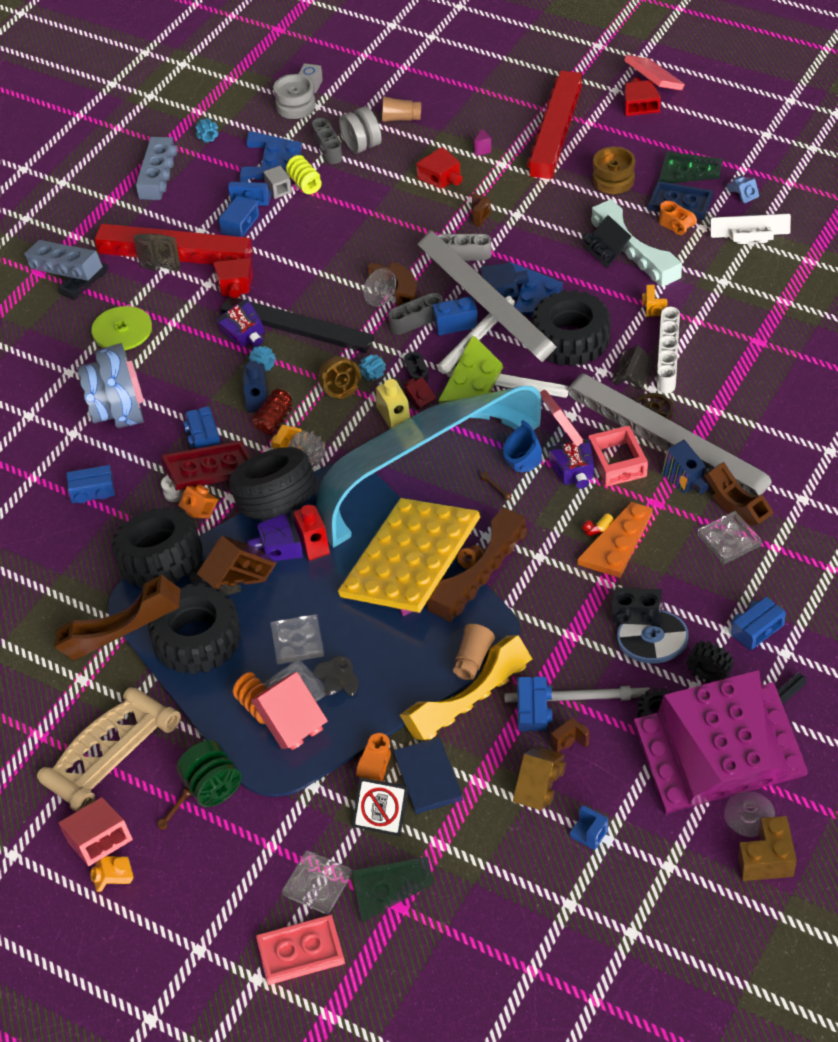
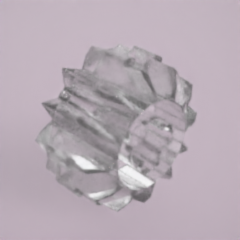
[289,430,326,465]

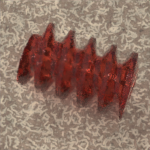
[252,389,293,435]

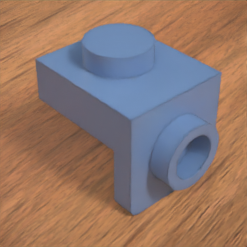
[727,175,759,203]

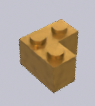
[513,746,566,810]
[738,816,797,881]

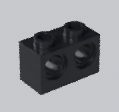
[612,587,663,626]

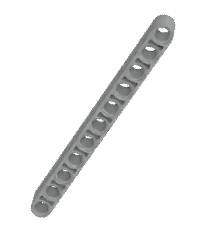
[417,230,557,362]
[567,374,772,495]

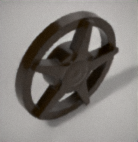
[635,393,673,420]

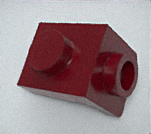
[403,377,437,410]

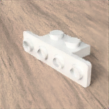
[711,213,790,244]

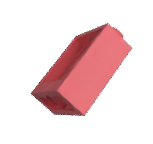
[588,425,648,487]

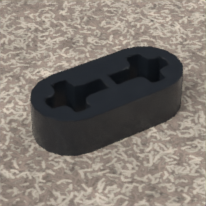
[404,351,429,383]

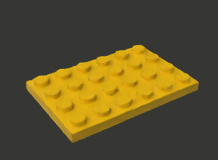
[338,498,480,613]

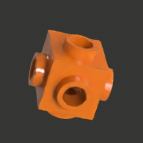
[178,485,219,519]

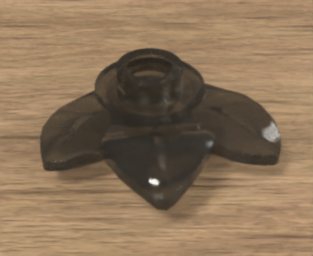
[313,656,359,697]

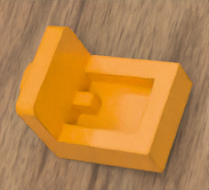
[642,285,667,316]
[271,424,304,449]
[90,856,134,892]

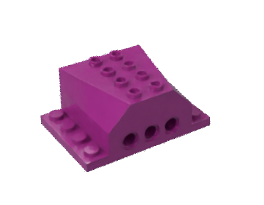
[633,670,809,814]

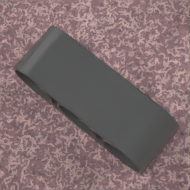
[312,118,342,164]
[388,293,443,335]

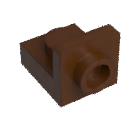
[471,193,491,227]
[551,717,589,752]

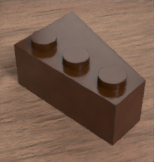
[197,535,277,589]

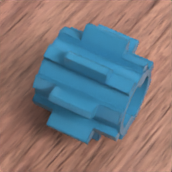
[195,118,219,143]
[248,346,276,371]
[358,354,386,381]

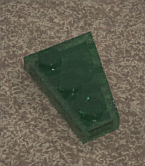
[659,151,723,183]
[352,857,433,923]

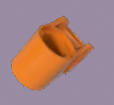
[659,201,697,235]
[356,733,391,781]

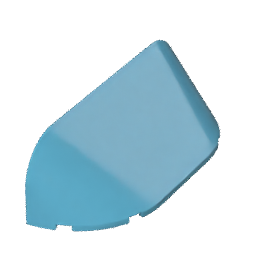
[316,386,542,548]

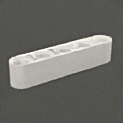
[657,307,680,393]

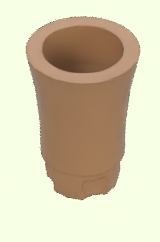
[382,96,421,122]
[453,624,495,680]

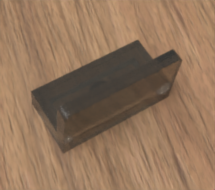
[611,344,654,390]

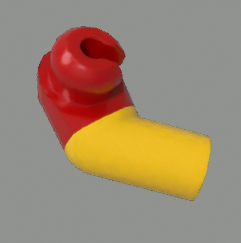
[581,514,613,536]

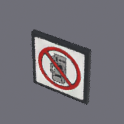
[352,777,409,836]

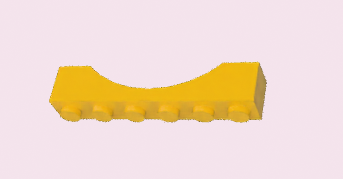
[400,635,532,741]

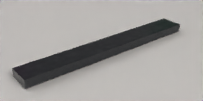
[220,296,374,353]

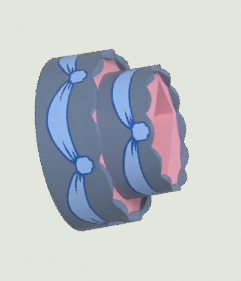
[77,343,144,429]

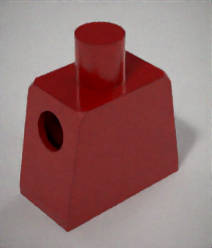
[625,78,661,116]
[416,147,463,189]
[214,258,253,299]
[293,505,330,561]

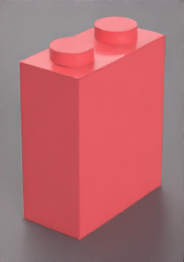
[251,672,328,750]
[58,797,133,866]

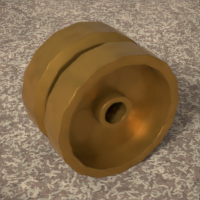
[593,146,635,194]

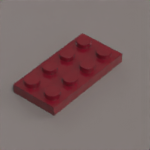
[160,440,251,491]

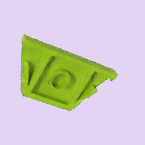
[439,336,503,404]

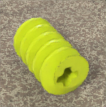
[286,155,322,194]

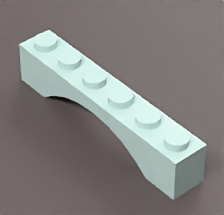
[591,199,682,287]

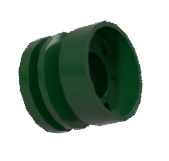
[176,740,242,807]

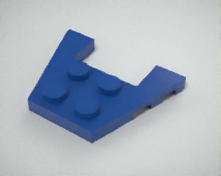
[240,131,302,182]
[508,262,563,318]

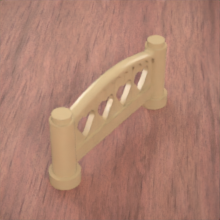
[37,687,181,812]

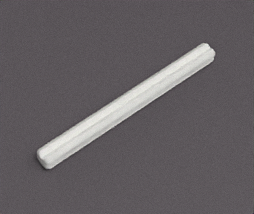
[437,296,515,374]
[447,365,569,398]

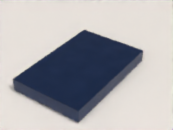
[648,181,714,220]
[393,737,463,814]

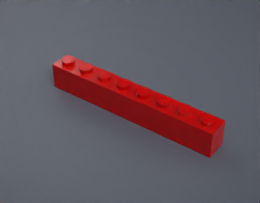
[527,70,582,179]
[95,224,253,265]

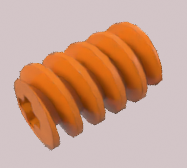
[233,672,267,724]

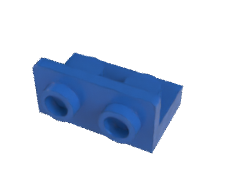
[228,182,271,206]

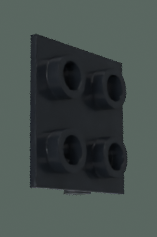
[582,215,632,268]

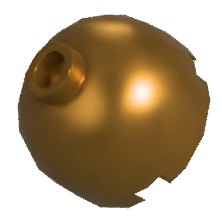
[318,356,361,399]

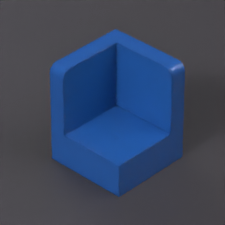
[570,805,608,850]

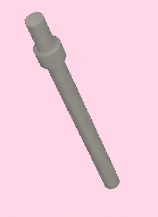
[505,686,650,703]

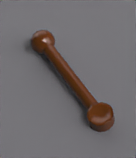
[480,471,512,501]
[157,788,191,830]

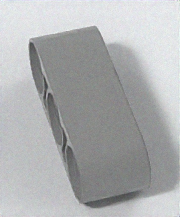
[437,234,492,261]

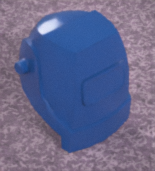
[503,420,542,472]

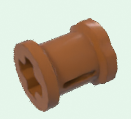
[458,545,485,568]

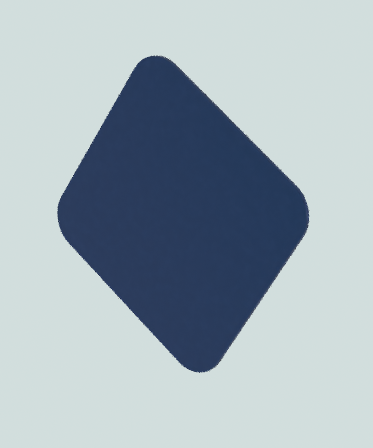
[108,464,521,797]

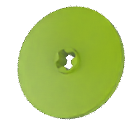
[91,306,152,350]

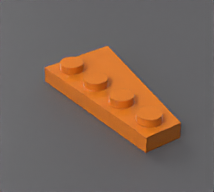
[578,502,653,578]

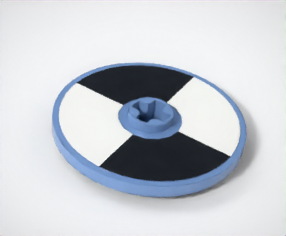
[617,611,689,663]

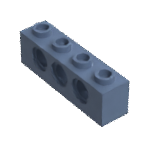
[136,137,177,200]
[24,240,103,281]

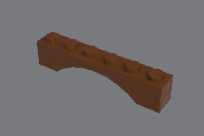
[427,507,528,622]
[54,575,181,661]

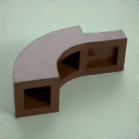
[368,262,418,307]
[704,462,774,525]

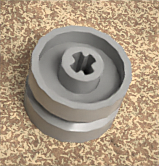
[273,74,316,119]
[339,106,382,154]

